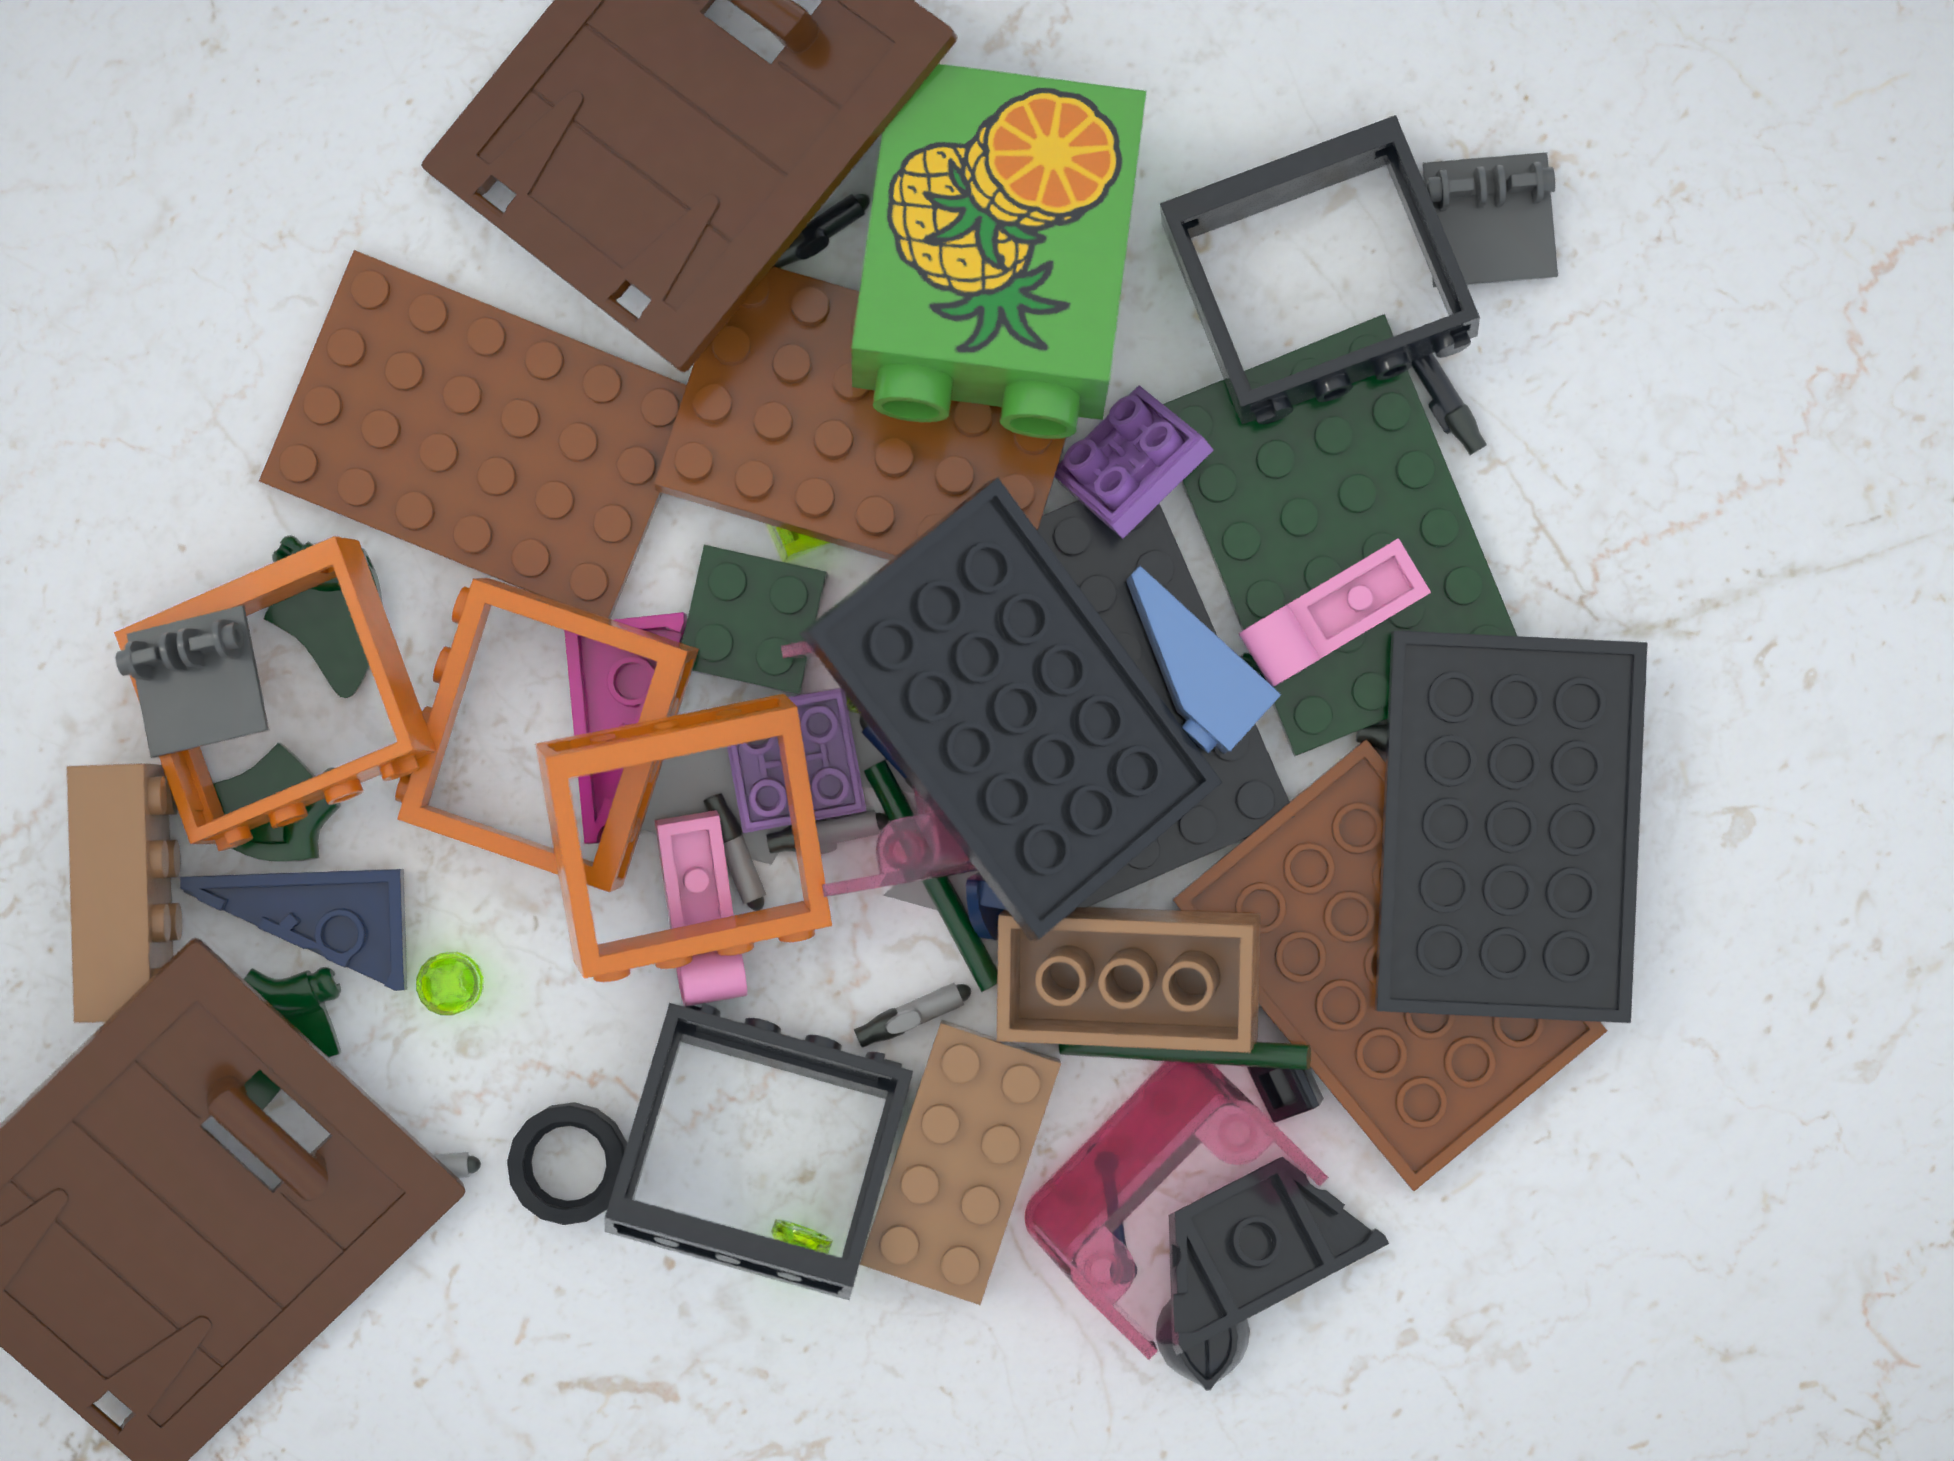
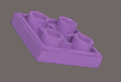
[1055,385,1213,539]
[727,688,867,833]

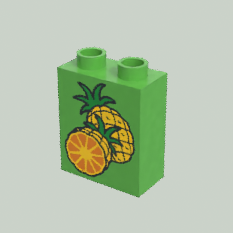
[852,64,1147,439]

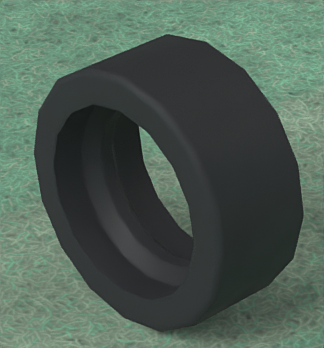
[507,1102,627,1225]

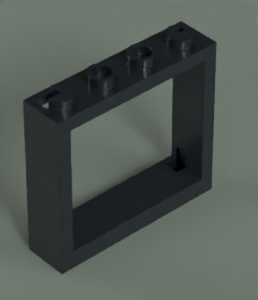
[1160,115,1480,425]
[604,1003,913,1300]

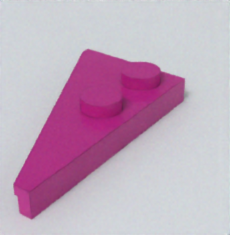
[564,612,687,844]

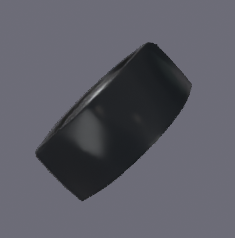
[1156,1299,1250,1391]

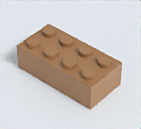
[67,763,183,1023]
[997,907,1261,1053]
[860,1020,1061,1305]

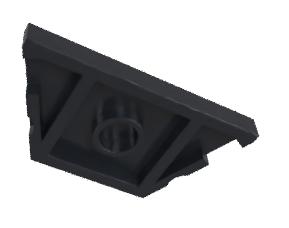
[1169,1157,1389,1355]

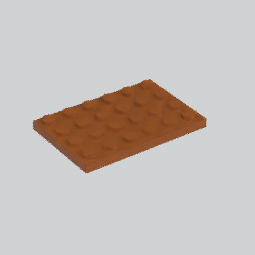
[259,250,686,619]
[654,266,1067,560]
[1172,739,1608,1191]

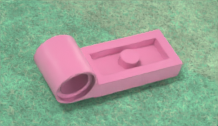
[1239,538,1431,687]
[654,810,747,1007]

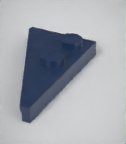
[180,869,407,991]

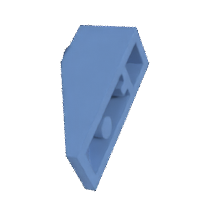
[1126,566,1281,754]

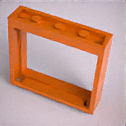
[114,536,436,851]
[395,578,699,892]
[535,694,832,982]

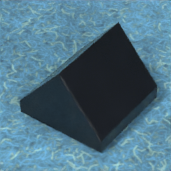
[1247,1066,1324,1123]

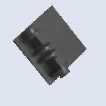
[1422,152,1558,288]
[116,605,269,758]

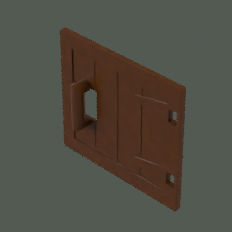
[421,0,958,373]
[0,938,466,1461]

